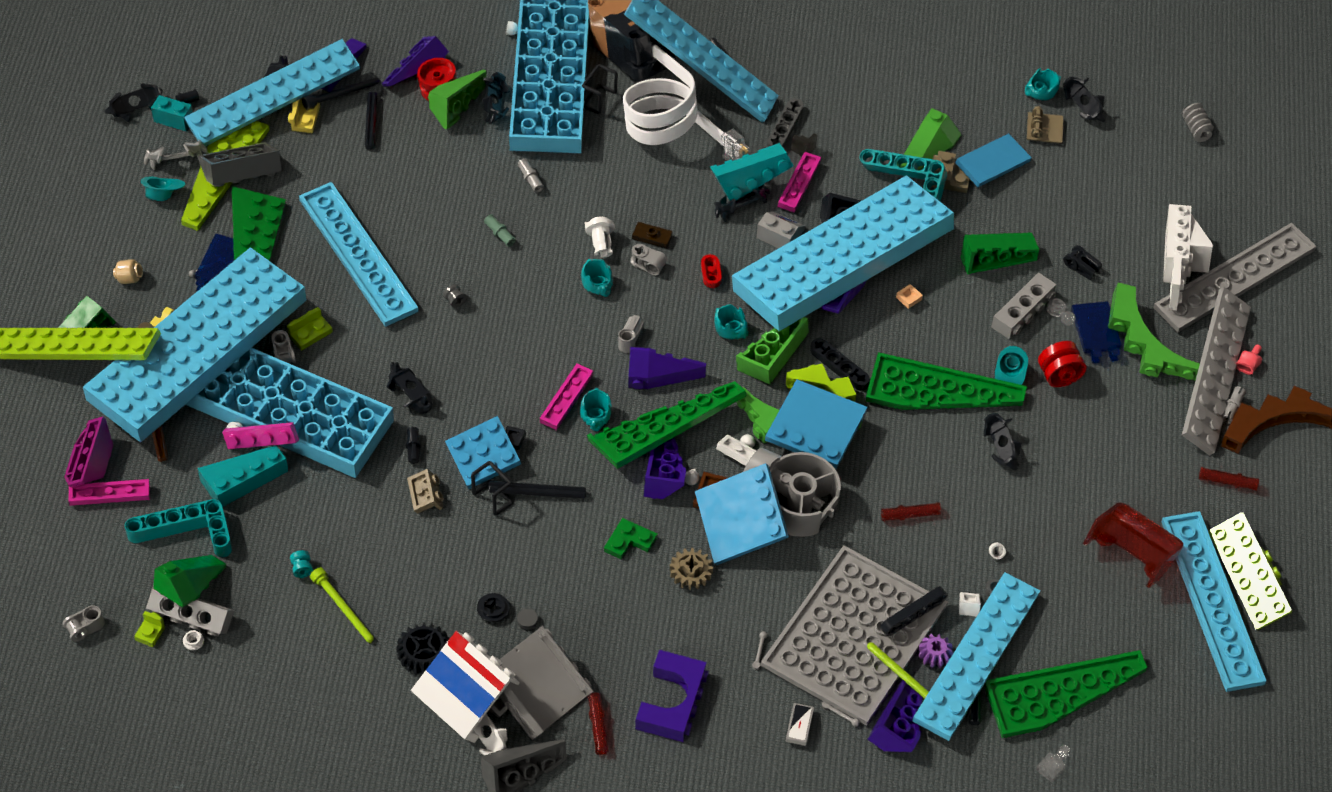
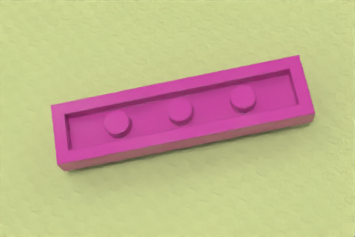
[778,152,821,213]
[540,363,593,430]
[222,422,299,449]
[68,479,150,506]

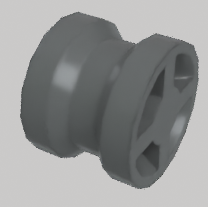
[443,284,467,308]

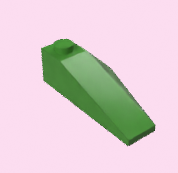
[428,70,486,129]
[900,108,961,171]

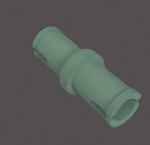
[484,214,516,247]

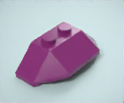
[64,416,113,487]

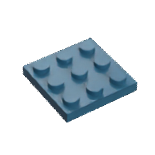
[445,416,521,490]

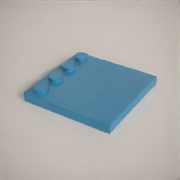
[765,379,867,469]
[695,463,789,565]

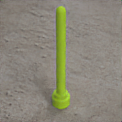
[310,567,374,643]
[867,642,929,699]

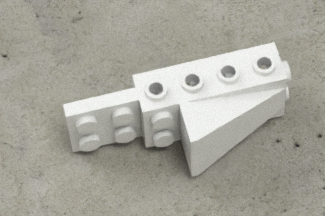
[1163,204,1213,311]

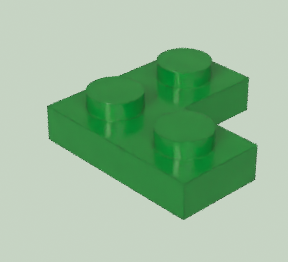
[604,518,658,560]

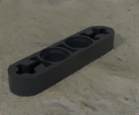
[810,338,870,391]
[880,586,948,637]

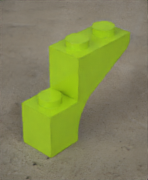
[785,364,856,402]

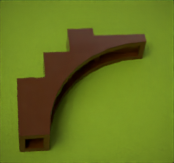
[1221,386,1332,454]

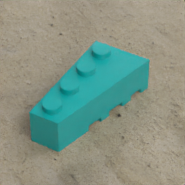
[710,143,794,201]
[197,445,288,507]

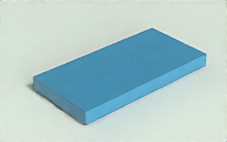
[955,134,1032,187]

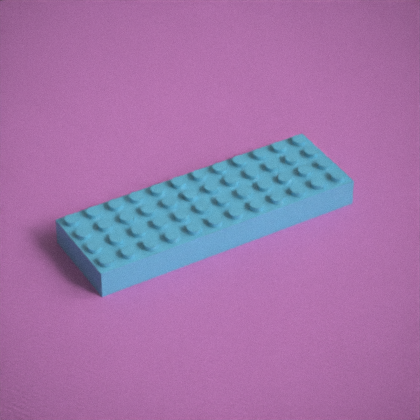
[509,0,589,153]
[732,175,954,331]
[83,247,306,443]
[185,348,394,478]

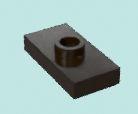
[632,222,673,248]

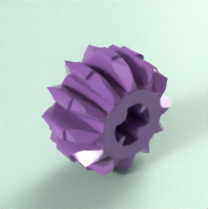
[918,633,953,669]

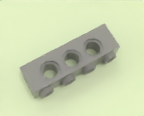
[991,272,1056,339]
[146,588,234,636]

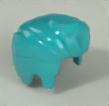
[1025,68,1061,101]
[581,259,613,297]
[714,304,748,339]
[580,388,612,431]

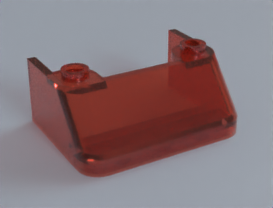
[1083,502,1184,588]

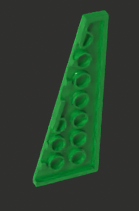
[231,187,286,261]
[587,381,747,469]

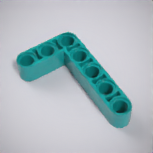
[859,149,947,201]
[125,499,232,557]

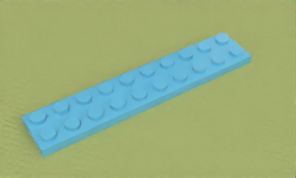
[624,0,779,122]
[184,39,360,146]
[299,182,419,327]
[1161,511,1266,692]
[912,572,1040,741]

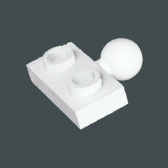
[716,434,756,466]

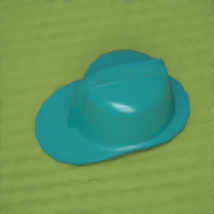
[141,177,185,201]
[995,346,1028,385]

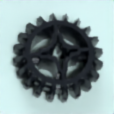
[396,622,450,675]

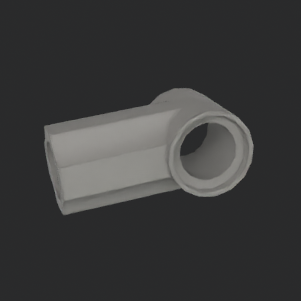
[618,315,645,353]

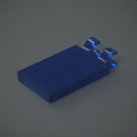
[195,233,234,291]
[1071,301,1122,363]

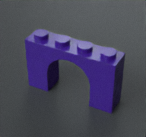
[635,650,709,742]

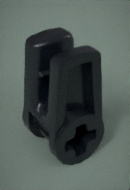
[1063,245,1102,280]

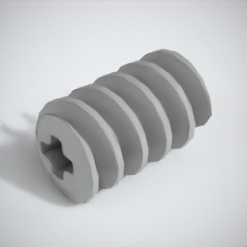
[1181,103,1214,142]

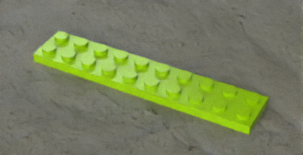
[0,328,161,360]

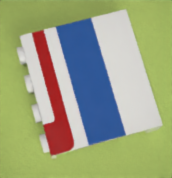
[411,631,520,743]

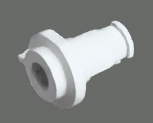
[585,217,615,258]

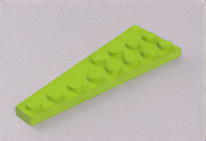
[181,121,270,231]

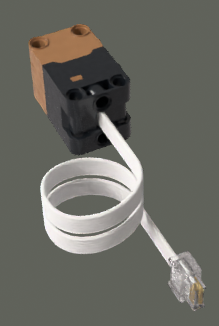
[588,0,750,161]

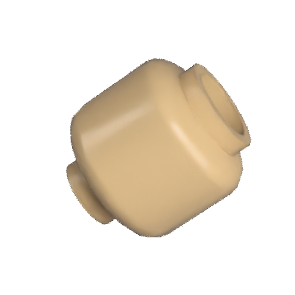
[113,259,143,285]

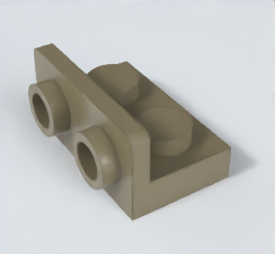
[407,469,444,514]

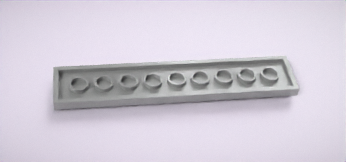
[1153,223,1316,333]
[1182,287,1251,456]

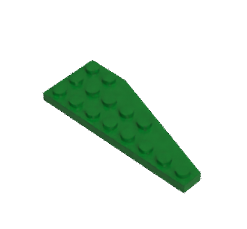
[865,352,1027,410]
[984,650,1147,738]

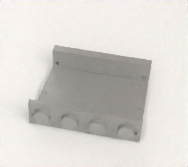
[499,626,593,740]

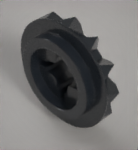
[477,593,509,623]

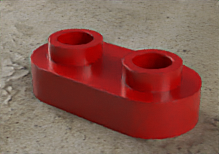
[701,254,722,288]

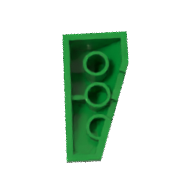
[153,555,226,607]

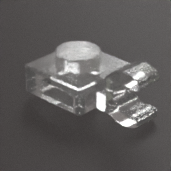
[1036,744,1071,783]

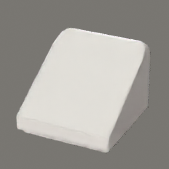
[959,592,981,617]

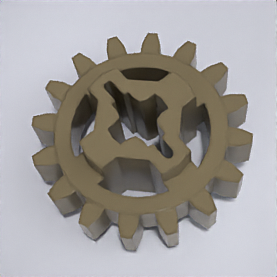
[669,548,713,590]

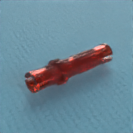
[1198,467,1259,491]
[881,502,941,521]
[588,693,609,755]

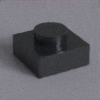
[505,426,526,450]

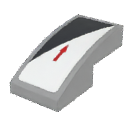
[785,703,814,746]

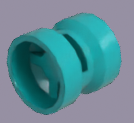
[290,550,313,578]

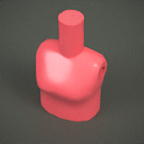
[1236,345,1262,375]

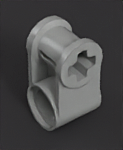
[630,244,667,276]
[272,330,296,364]
[62,605,105,642]

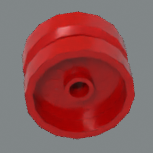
[417,58,457,101]
[1038,341,1087,387]

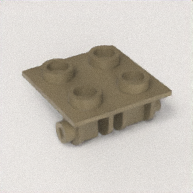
[1027,106,1063,144]

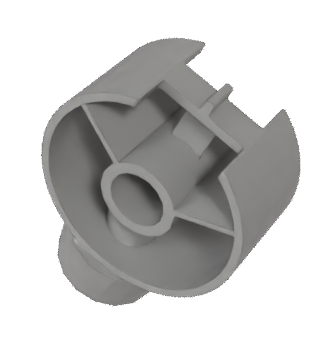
[743,447,841,537]

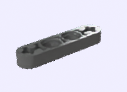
[767,98,803,148]

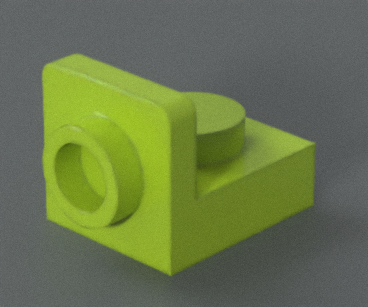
[134,611,165,647]

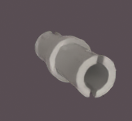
[517,159,544,193]
[1222,386,1246,424]

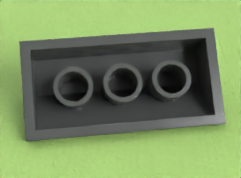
[198,142,281,187]

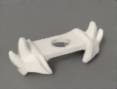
[474,714,508,755]

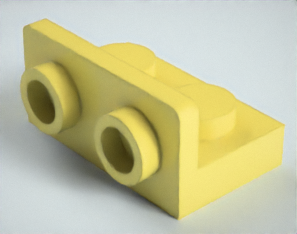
[288,98,320,133]

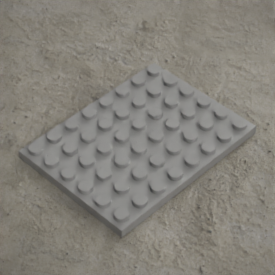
[760,545,948,726]

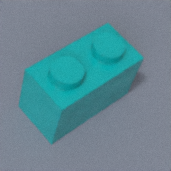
[151,95,193,131]

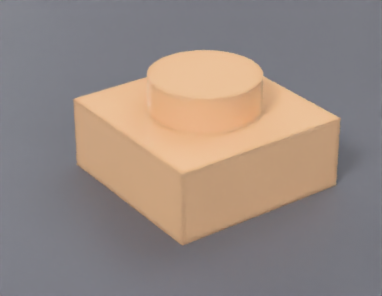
[896,284,923,309]

